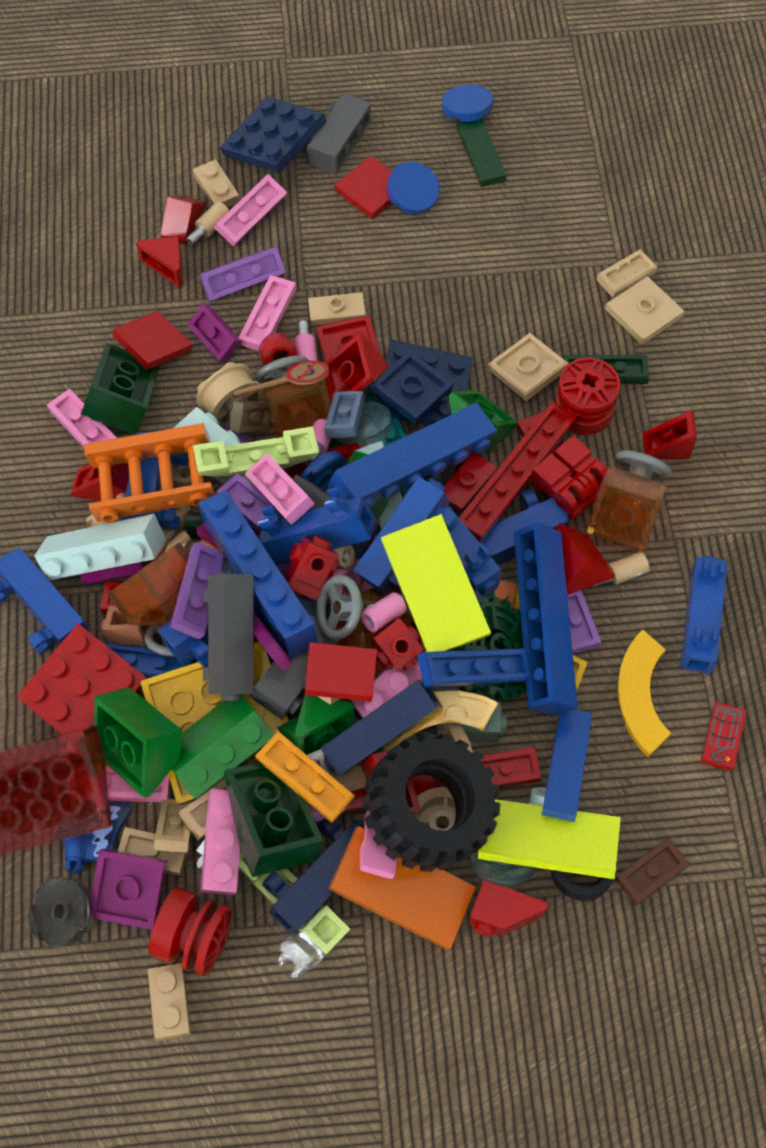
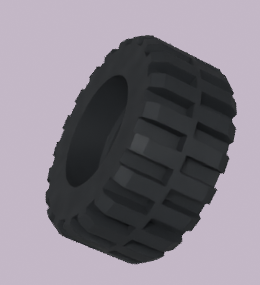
[363,733,500,872]

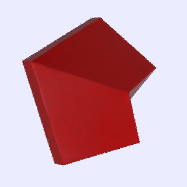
[325,333,389,403]

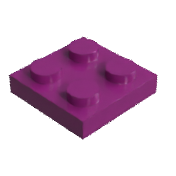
[88,848,168,930]

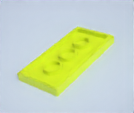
[381,514,491,652]
[478,799,621,879]

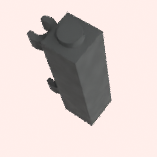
[203,574,254,701]

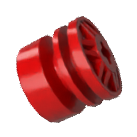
[555,357,621,435]
[148,887,232,977]

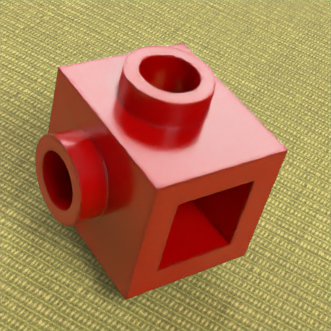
[287,535,338,589]
[369,618,424,671]

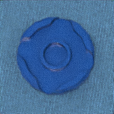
[442,84,493,122]
[387,161,439,215]
[301,451,348,492]

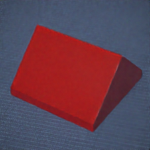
[555,523,614,595]
[305,642,377,702]

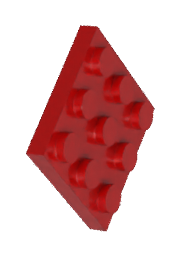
[16,623,148,756]

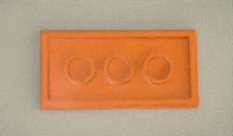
[328,826,476,950]

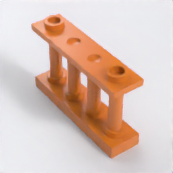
[84,423,216,523]

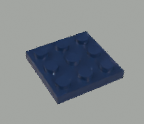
[220,97,327,173]
[373,339,473,426]

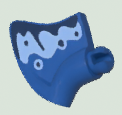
[56,801,132,874]

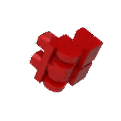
[530,435,611,521]

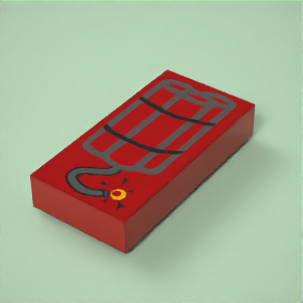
[700,701,747,772]

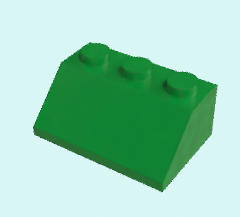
[93,687,183,798]
[172,694,274,800]

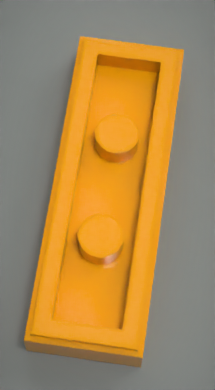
[256,731,355,823]

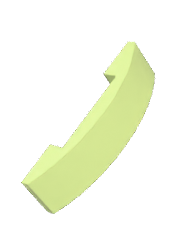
[193,426,319,477]
[238,848,350,955]

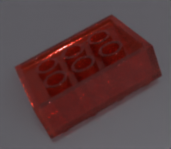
[0,725,112,855]

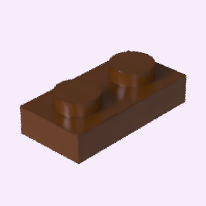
[615,838,690,906]

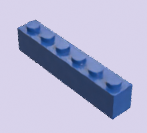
[327,403,497,508]
[198,490,318,659]
[514,522,578,716]

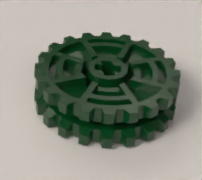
[451,597,527,702]

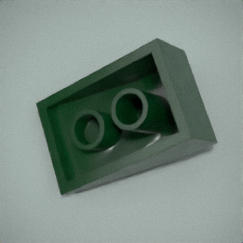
[81,342,159,435]
[224,762,323,877]

